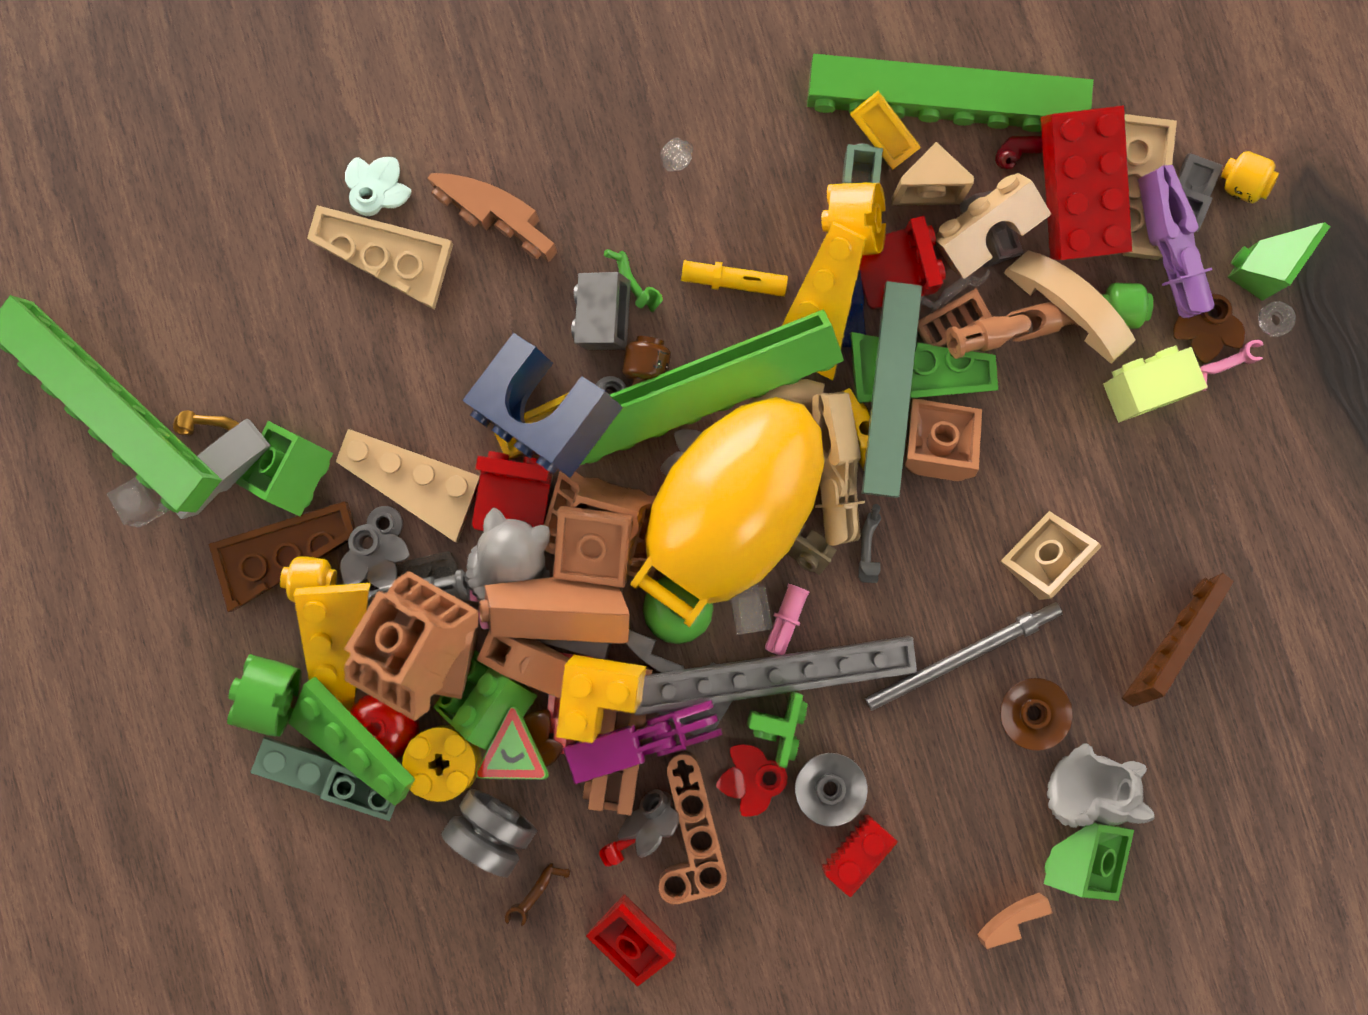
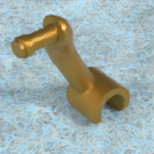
[173,410,239,435]

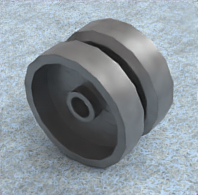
[441,788,537,877]

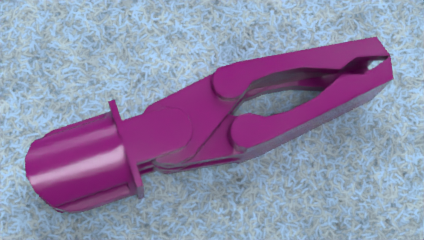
[563,700,723,784]

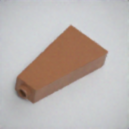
[479,577,630,643]

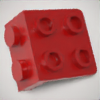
[858,216,946,309]
[472,451,553,531]

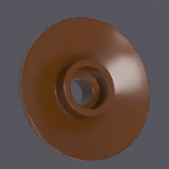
[1000,678,1073,751]

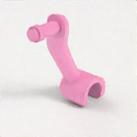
[1200,340,1263,391]

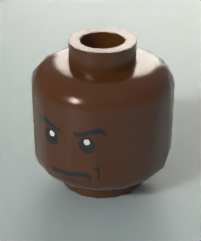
[622,336,671,385]

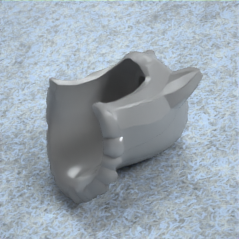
[465,508,550,601]
[1047,743,1154,828]

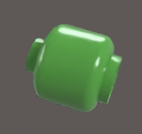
[1101,282,1153,329]

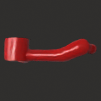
[599,837,663,867]

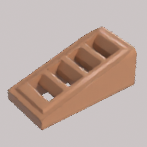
[917,288,992,347]

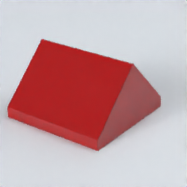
[586,894,676,987]

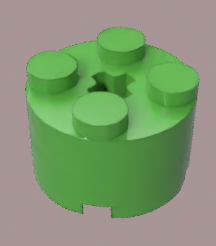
[227,654,302,737]

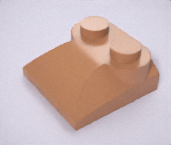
[903,398,982,481]

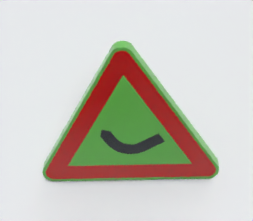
[476,707,548,779]

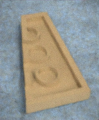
[307,205,453,310]

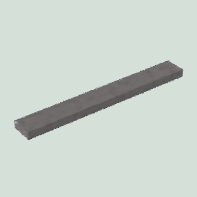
[634,636,917,716]

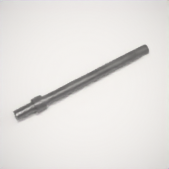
[865,602,1063,711]

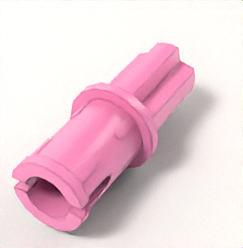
[765,584,810,655]

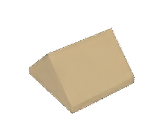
[891,142,974,205]
[1001,511,1101,600]

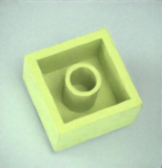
[1103,346,1208,423]

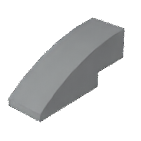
[175,419,271,519]

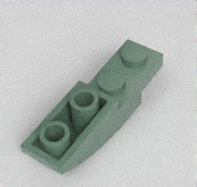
[250,736,395,821]

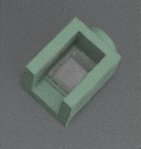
[842,143,883,184]

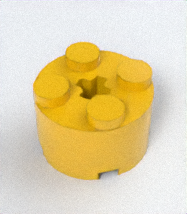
[821,182,886,255]
[402,725,481,802]

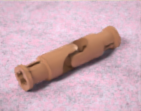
[946,301,1080,359]

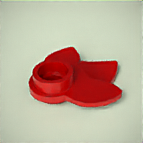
[716,744,788,817]

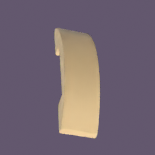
[1004,250,1135,364]

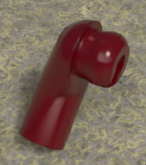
[995,136,1043,169]

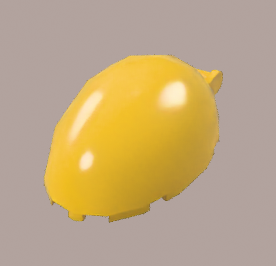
[630,397,824,627]

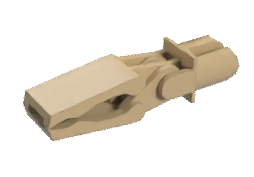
[812,392,865,546]

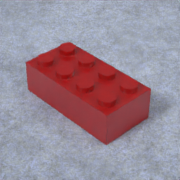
[1041,105,1132,260]

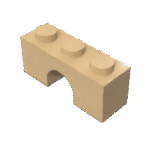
[935,173,1051,279]

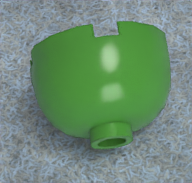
[642,576,713,644]

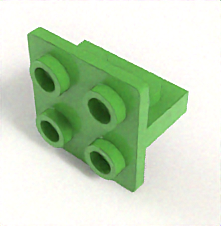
[747,691,807,768]

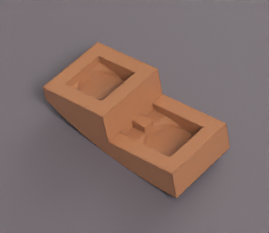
[977,893,1053,949]

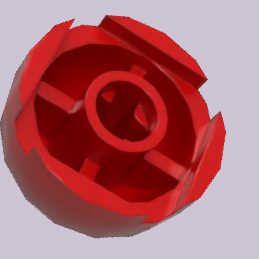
[349,694,419,759]

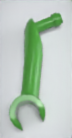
[604,249,663,312]

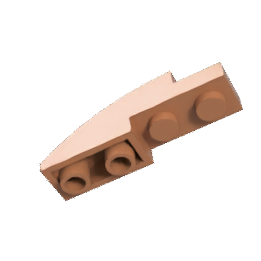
[427,173,557,263]

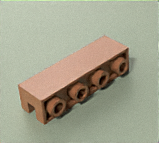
[583,668,653,816]

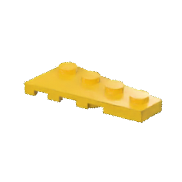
[782,221,866,380]

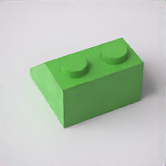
[236,421,333,517]

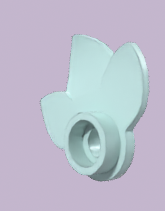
[345,157,412,216]

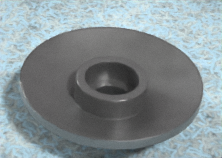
[795,753,868,826]

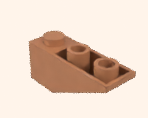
[477,630,570,699]

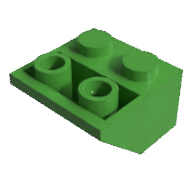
[433,649,537,751]

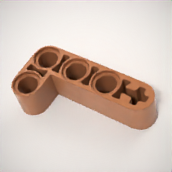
[659,751,727,904]

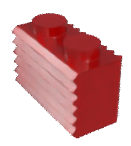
[822,815,898,898]

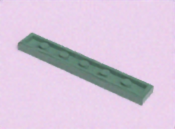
[862,281,922,498]

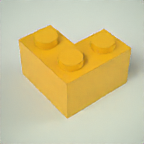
[556,655,646,743]

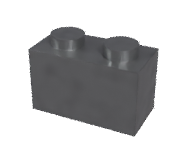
[571,272,631,350]

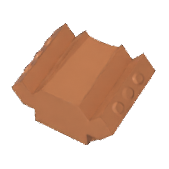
[544,472,656,577]
[345,571,478,721]

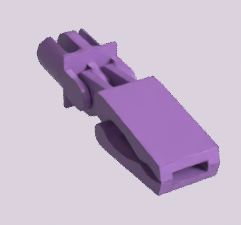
[1138,165,1215,318]

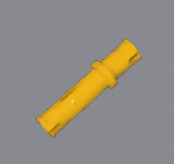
[681,260,788,297]

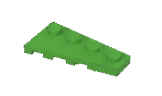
[850,332,998,403]
[288,677,415,806]

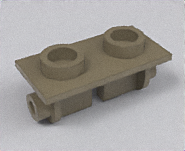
[787,524,837,575]

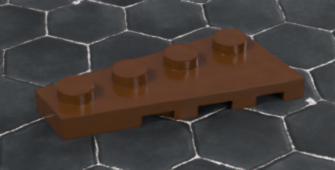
[208,501,355,612]
[1121,573,1234,707]

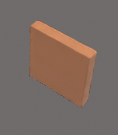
[553,506,633,588]

